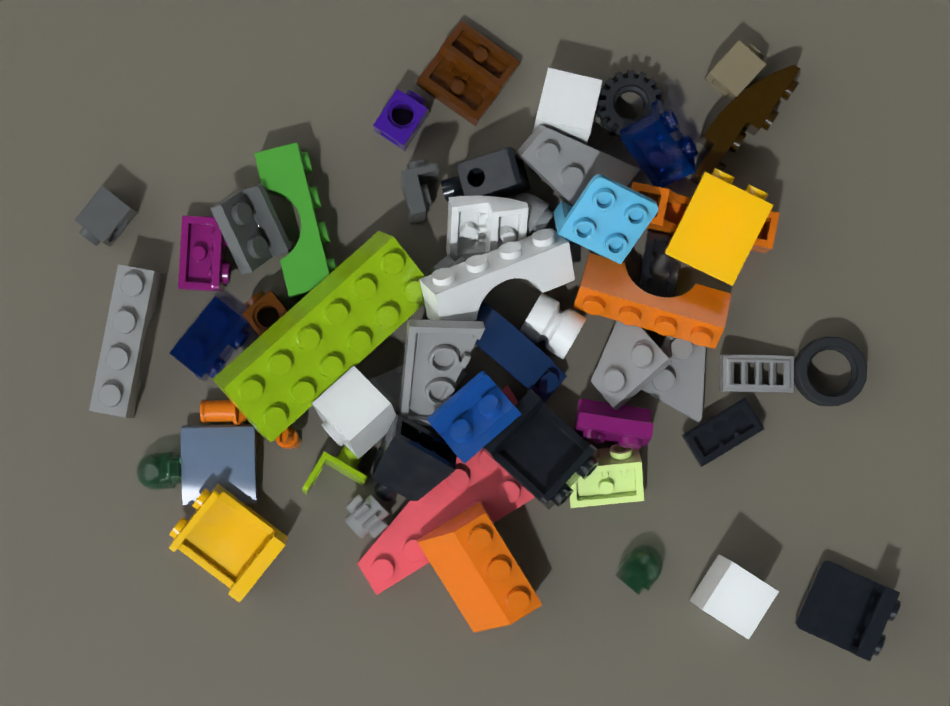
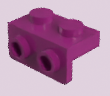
[178,216,231,292]
[574,399,654,449]

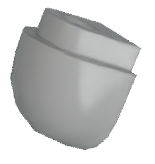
[512,193,554,237]

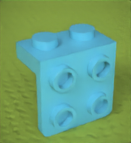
[553,174,658,264]

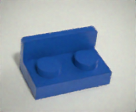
[427,371,521,464]

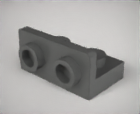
[400,159,439,225]
[210,184,292,275]

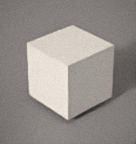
[533,68,603,145]
[312,366,397,459]
[689,554,779,640]

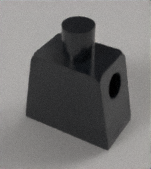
[441,147,531,202]
[371,413,457,502]

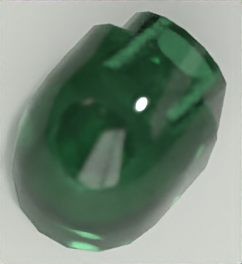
[136,452,182,490]
[615,545,663,595]

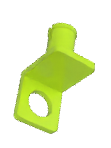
[302,445,367,495]

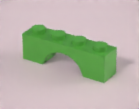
[254,142,337,299]

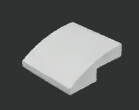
[446,195,529,261]

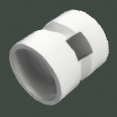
[520,293,587,359]

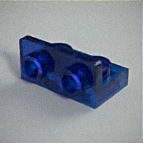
[620,100,698,188]
[169,296,250,381]

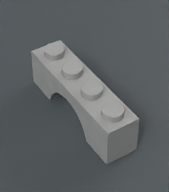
[89,264,162,418]

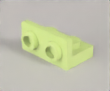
[569,443,644,508]

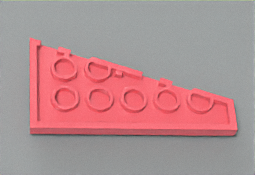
[357,385,535,595]

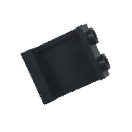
[482,389,600,510]

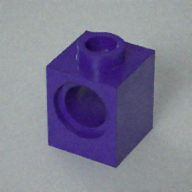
[373,89,429,151]

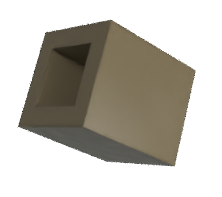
[705,40,766,103]

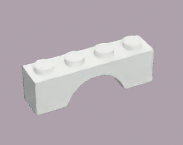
[419,228,575,321]

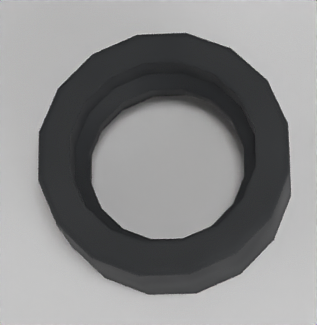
[794,336,867,407]

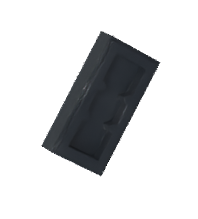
[638,231,681,298]
[681,397,765,467]

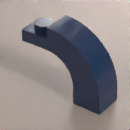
[474,301,567,403]

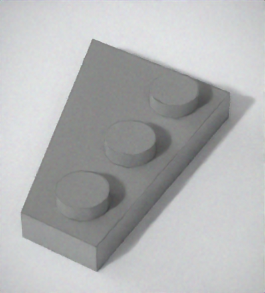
[516,125,641,207]
[399,319,485,426]

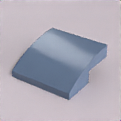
[181,424,258,505]

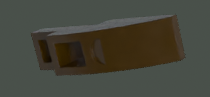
[690,65,800,185]

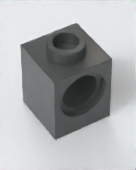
[75,186,138,247]

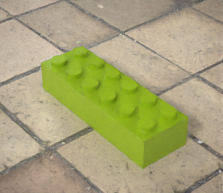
[212,231,425,443]

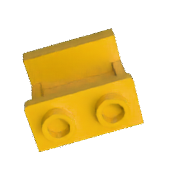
[665,168,773,286]
[168,483,288,603]

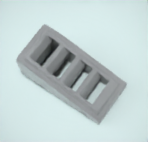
[719,354,794,393]

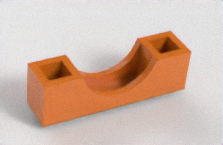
[630,182,780,254]
[573,253,732,349]

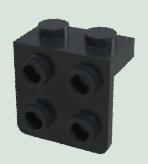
[795,561,901,662]

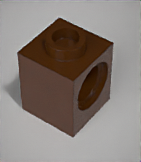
[242,290,289,336]

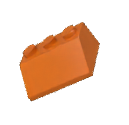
[417,502,542,633]

